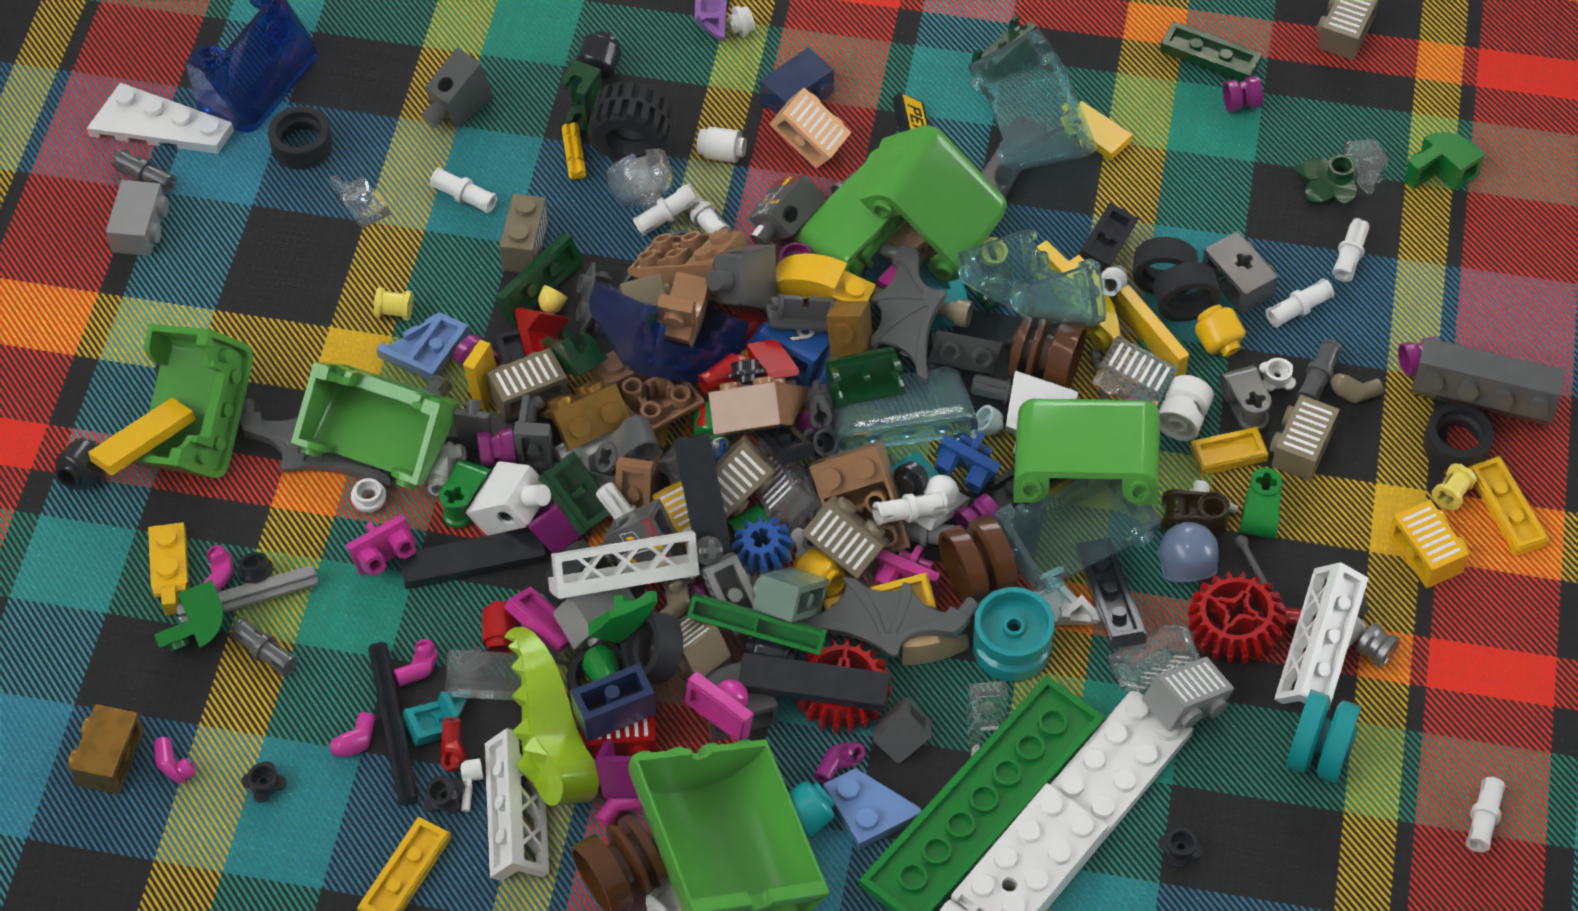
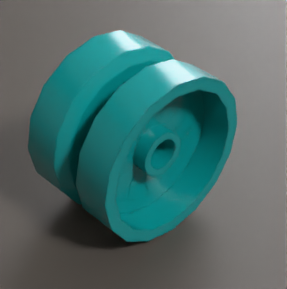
[973,587,1054,682]
[1286,689,1361,784]

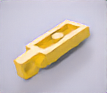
[148,522,189,616]

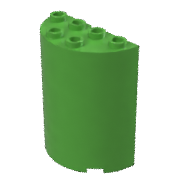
[628,739,830,911]

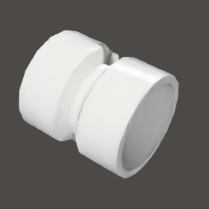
[1159,375,1214,441]

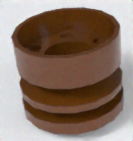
[1008,309,1087,389]
[571,814,668,911]

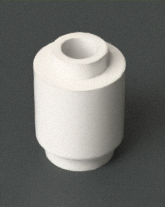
[697,126,747,163]

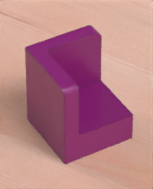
[528,497,582,553]
[594,741,638,798]

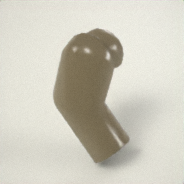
[1330,373,1384,404]
[659,578,690,620]

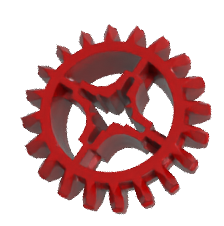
[1188,571,1286,665]
[795,638,891,734]

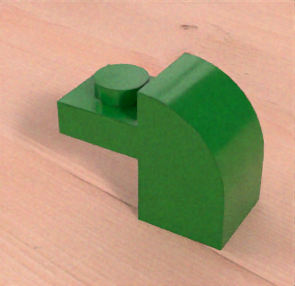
[1404,132,1485,191]
[154,580,224,651]

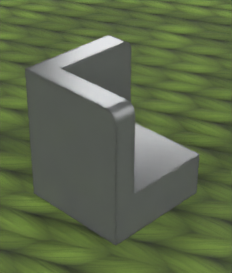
[873,697,932,763]

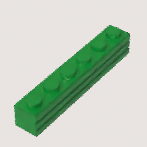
[687,593,828,655]

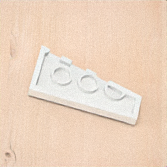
[87,83,234,154]

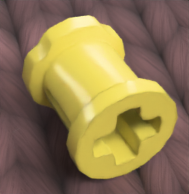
[374,287,414,321]
[1432,463,1477,511]

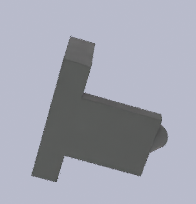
[513,395,556,471]
[444,399,516,448]

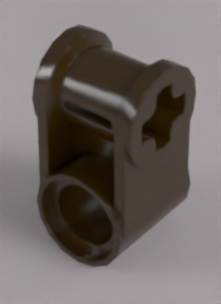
[1160,489,1230,537]

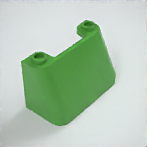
[859,125,1007,283]
[795,149,907,278]
[132,324,253,478]
[291,362,460,489]
[1013,399,1160,505]

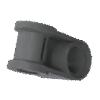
[1219,364,1272,432]
[594,415,660,474]

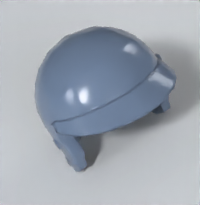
[1157,522,1219,582]

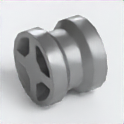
[1355,622,1401,668]

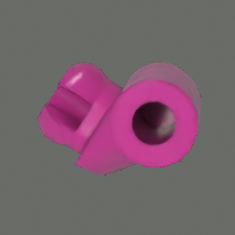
[203,545,234,592]
[393,639,438,687]
[330,712,376,758]
[153,737,196,783]
[595,798,644,827]

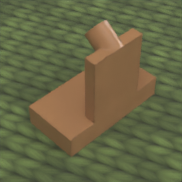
[615,452,662,508]

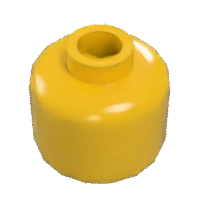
[1194,304,1246,358]
[792,548,846,599]

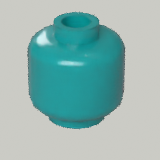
[789,781,836,837]

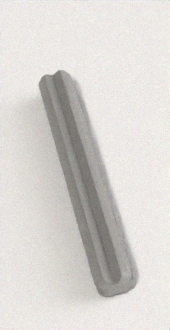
[176,565,318,623]

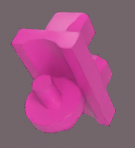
[346,514,417,577]
[875,545,941,598]

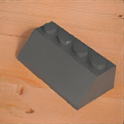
[1410,337,1565,427]

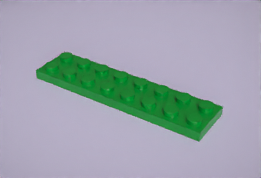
[859,675,1105,911]

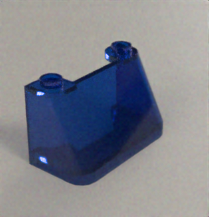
[185,0,317,133]
[589,283,749,384]

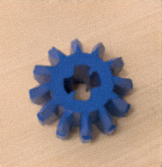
[732,514,794,576]

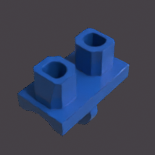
[934,430,1002,494]

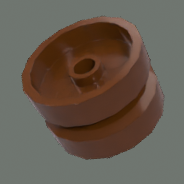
[938,514,1018,603]

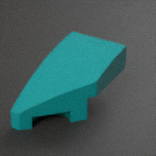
[402,685,471,747]

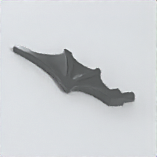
[870,243,946,383]
[240,399,391,489]
[797,577,979,658]

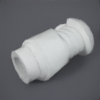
[427,441,467,496]

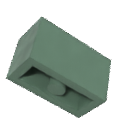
[752,567,829,623]

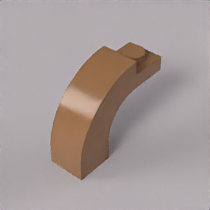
[655,272,711,346]

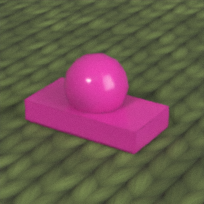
[504,586,571,654]
[684,671,754,741]

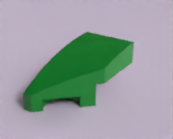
[588,591,658,643]

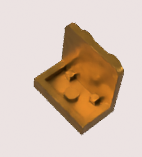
[539,380,630,451]

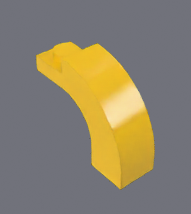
[776,254,876,301]

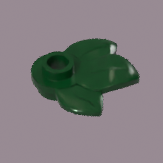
[1295,155,1357,205]

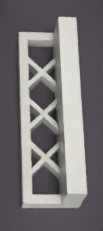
[548,531,700,599]
[1274,562,1369,709]
[485,728,549,881]

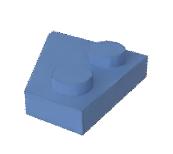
[376,312,470,381]
[823,768,922,850]

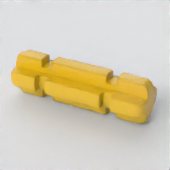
[562,122,586,180]

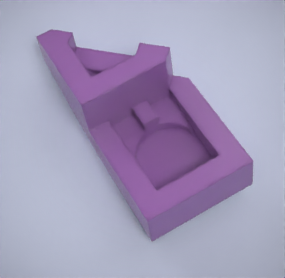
[694,0,727,41]

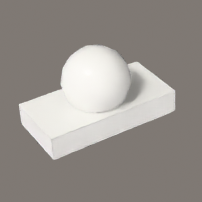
[916,474,970,531]

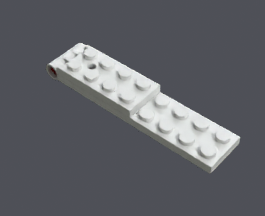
[940,688,1193,911]

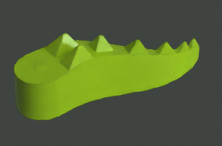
[504,627,599,806]

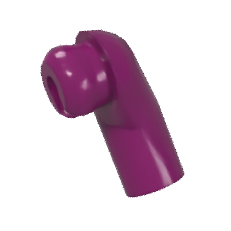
[814,742,865,784]

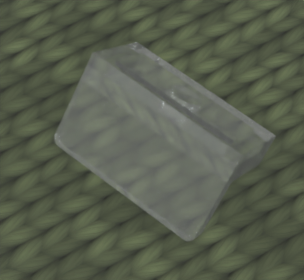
[445,649,521,700]
[966,681,1008,757]

